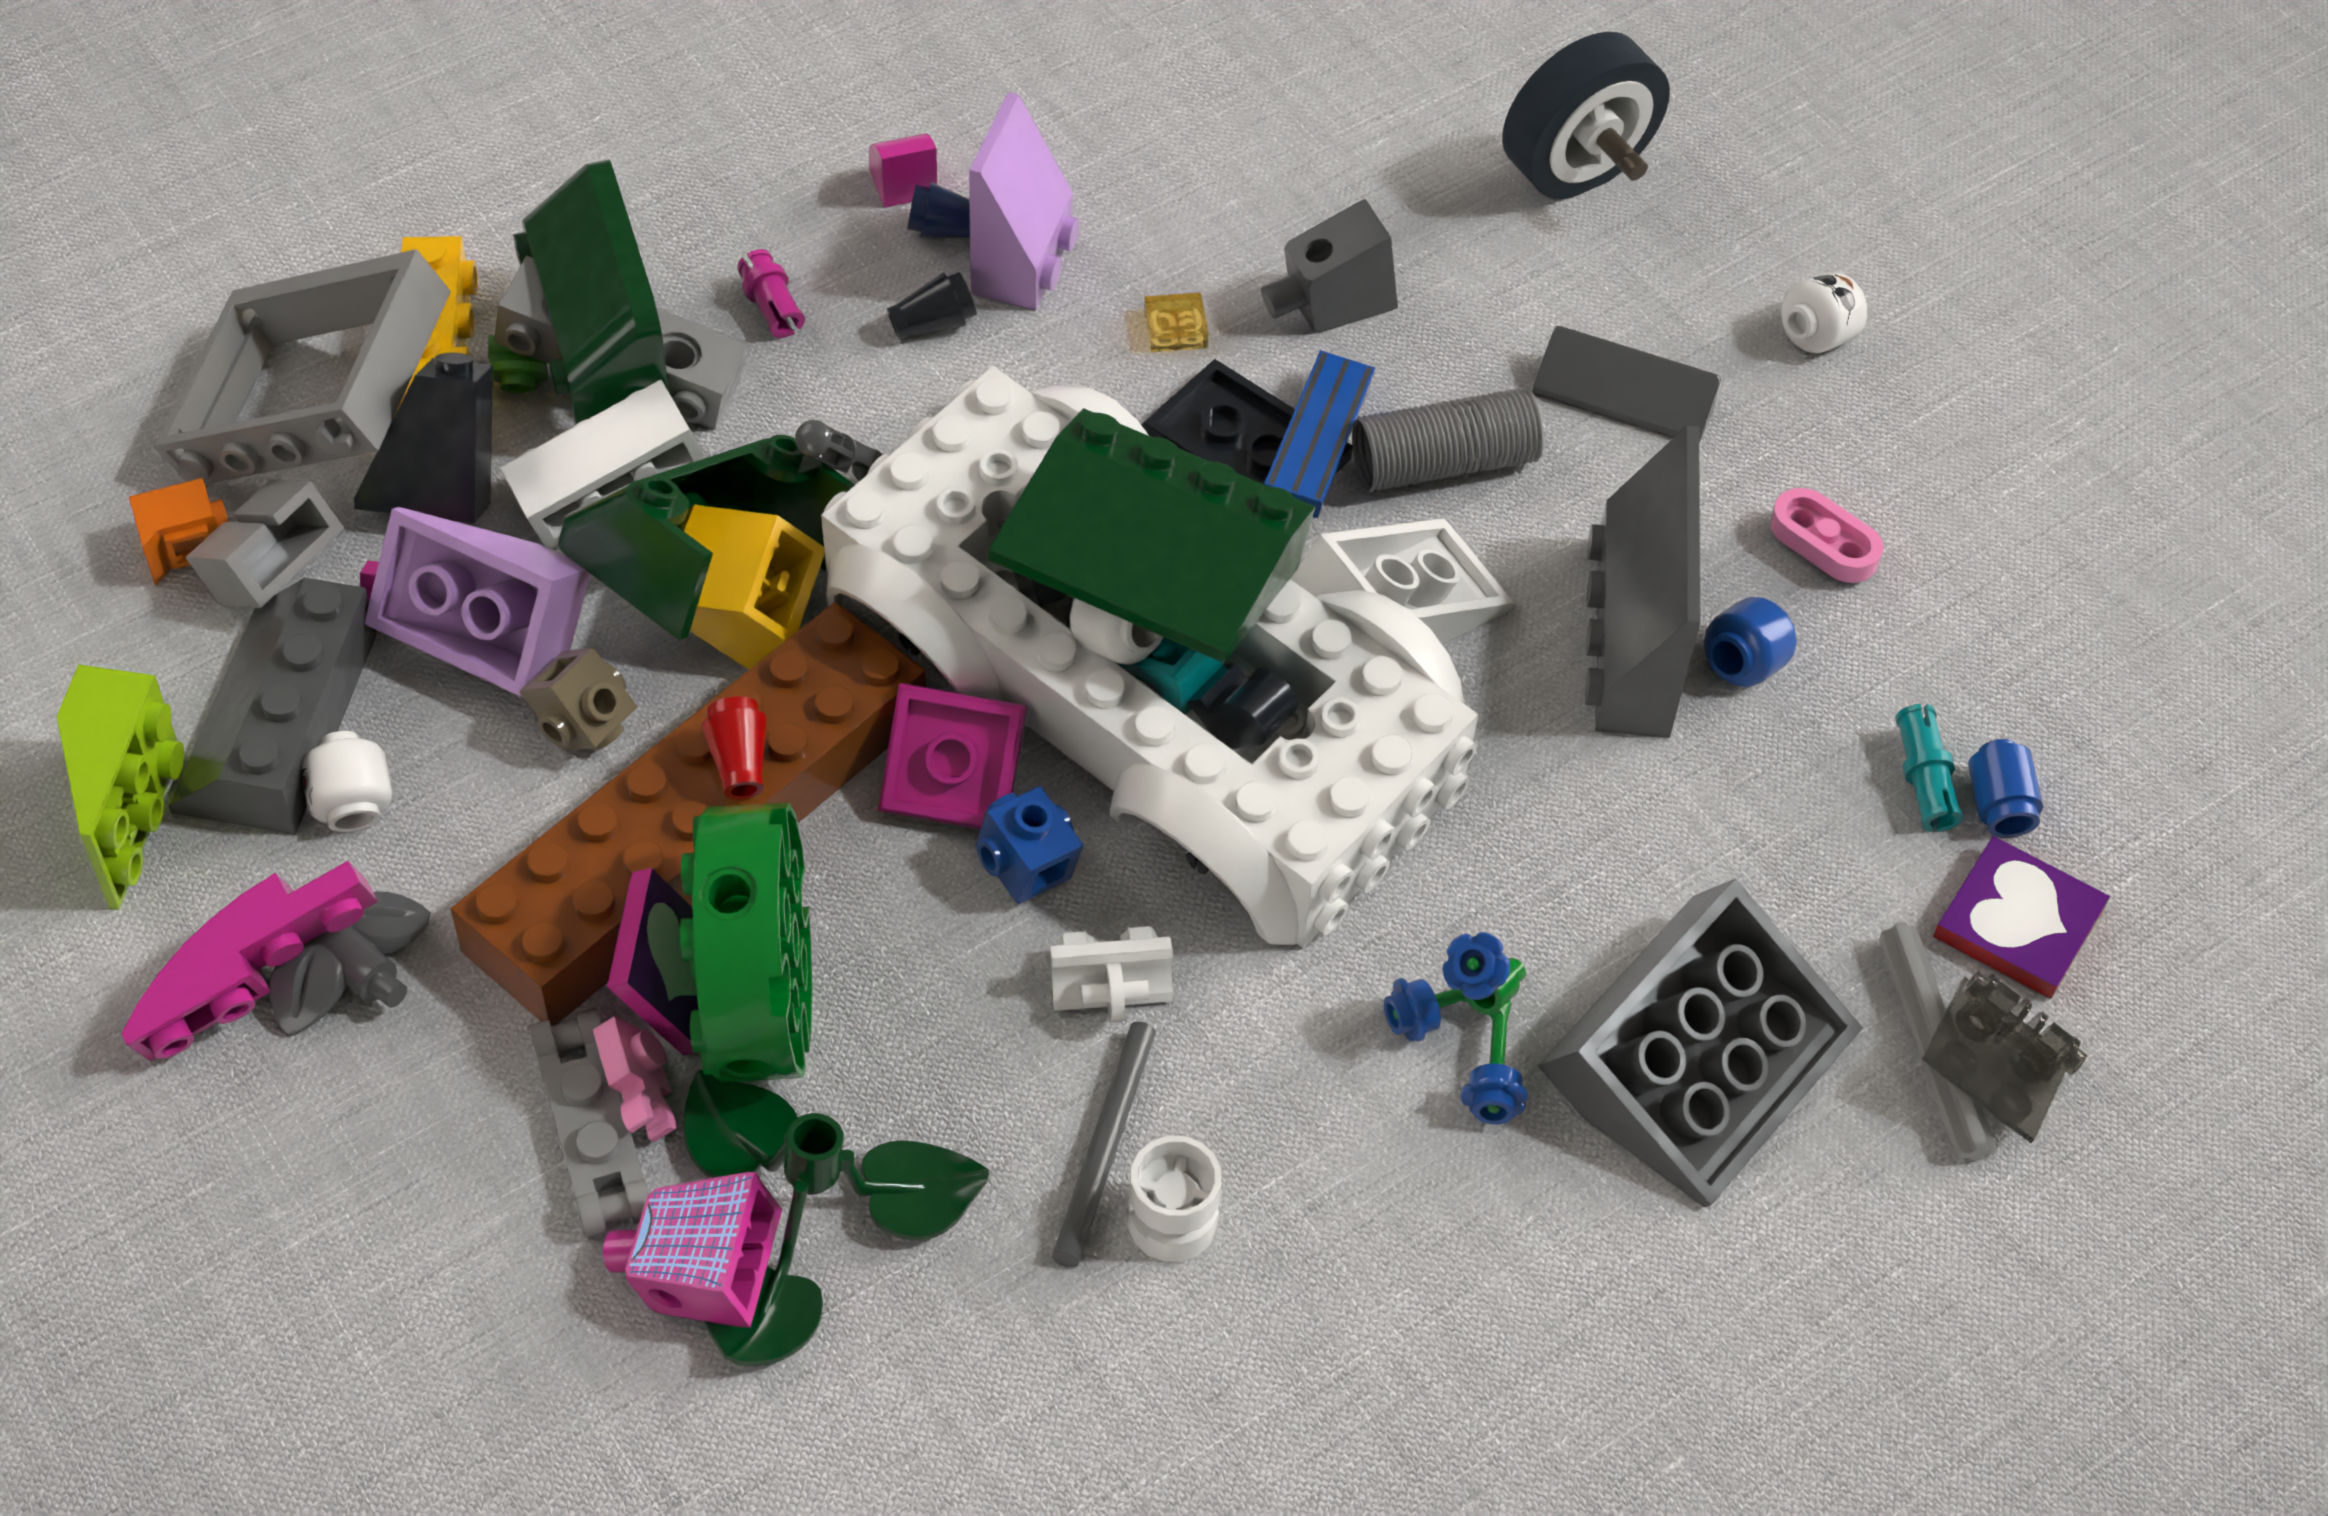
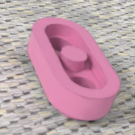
[1770,488,1883,583]

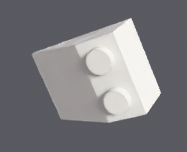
[1291,518,1514,645]

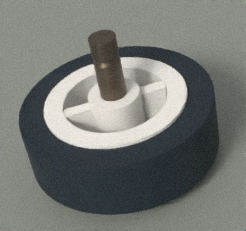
[1502,32,1670,199]

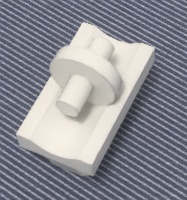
[1050,926,1173,1022]

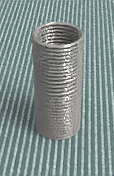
[1352,387,1544,492]

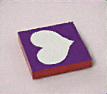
[1933,836,2110,999]

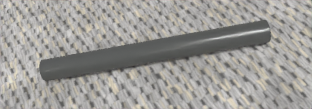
[1052,1021,1156,1267]

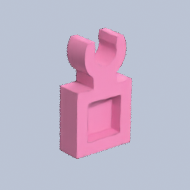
[593,1016,676,1142]

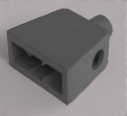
[1261,199,1398,333]

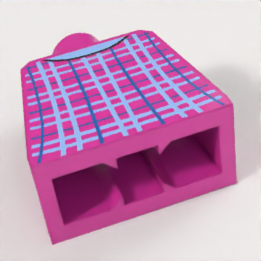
[603,1172,782,1327]

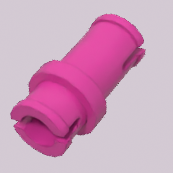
[737,249,805,338]

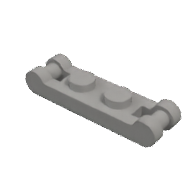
[529,1008,649,1238]

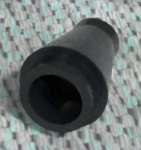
[886,272,977,340]

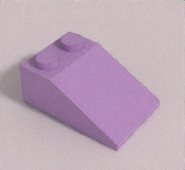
[969,92,1080,311]
[364,507,590,697]

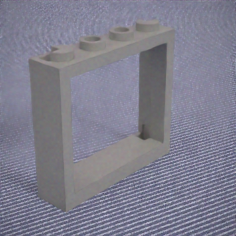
[154,249,451,484]

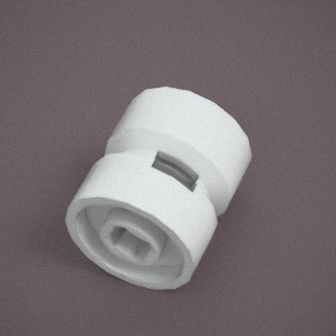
[1128,1136,1221,1262]

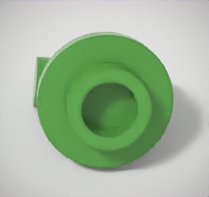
[488,335,548,393]

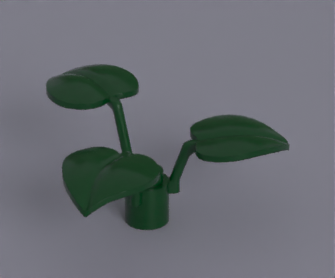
[683,1070,989,1366]

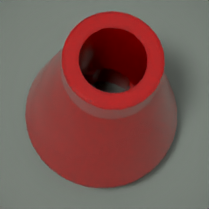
[701,696,767,800]

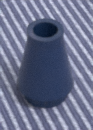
[907,182,970,238]

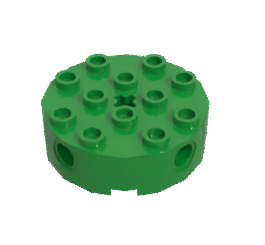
[680,803,813,1082]

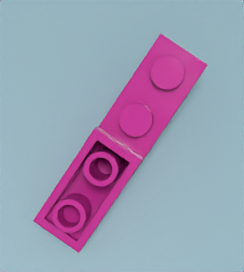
[121,861,378,1061]

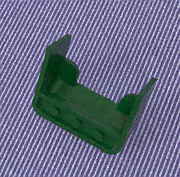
[513,159,669,425]
[558,435,855,641]

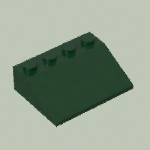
[987,408,1316,663]

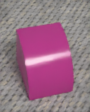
[869,133,938,208]

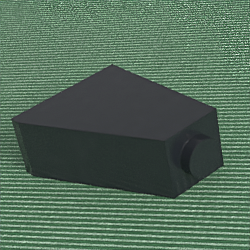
[354,353,493,523]

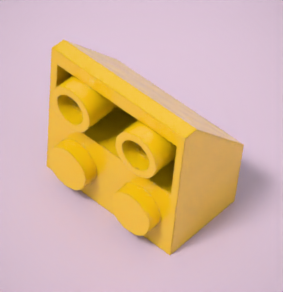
[680,505,825,670]

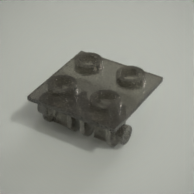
[1922,971,2087,1143]

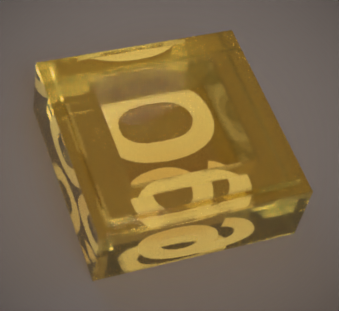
[1144,292,1209,352]

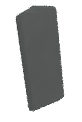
[1532,326,1721,443]

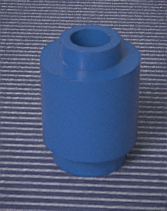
[1968,739,2043,838]

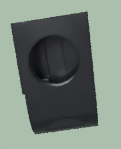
[1187,663,1299,750]

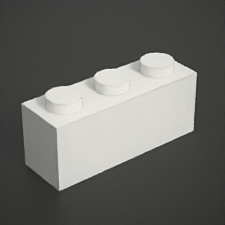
[500,380,705,549]

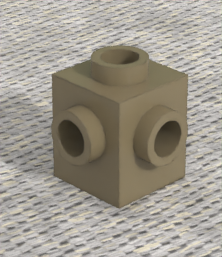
[519,647,638,751]

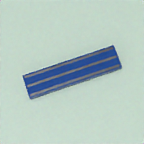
[1264,350,1375,519]

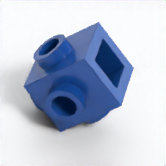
[975,786,1084,905]

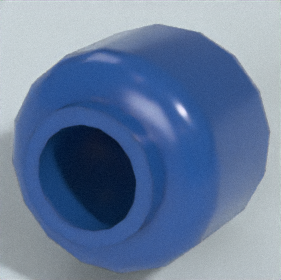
[1703,597,1797,687]

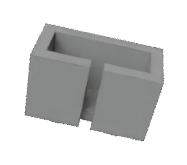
[185,479,345,608]

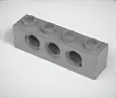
[494,255,748,430]

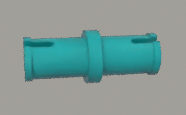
[1895,704,1963,832]

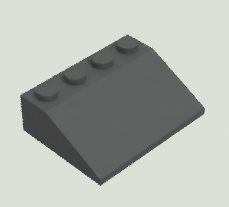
[1585,425,1701,738]
[1537,878,1863,1207]

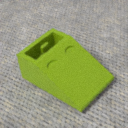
[56,664,184,910]

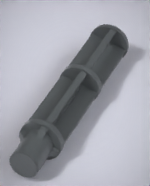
[795,420,884,481]

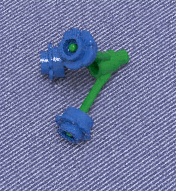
[1384,932,1528,1125]

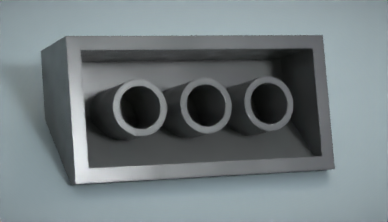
[169,578,377,835]

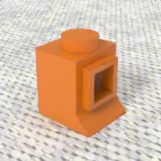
[129,478,229,586]

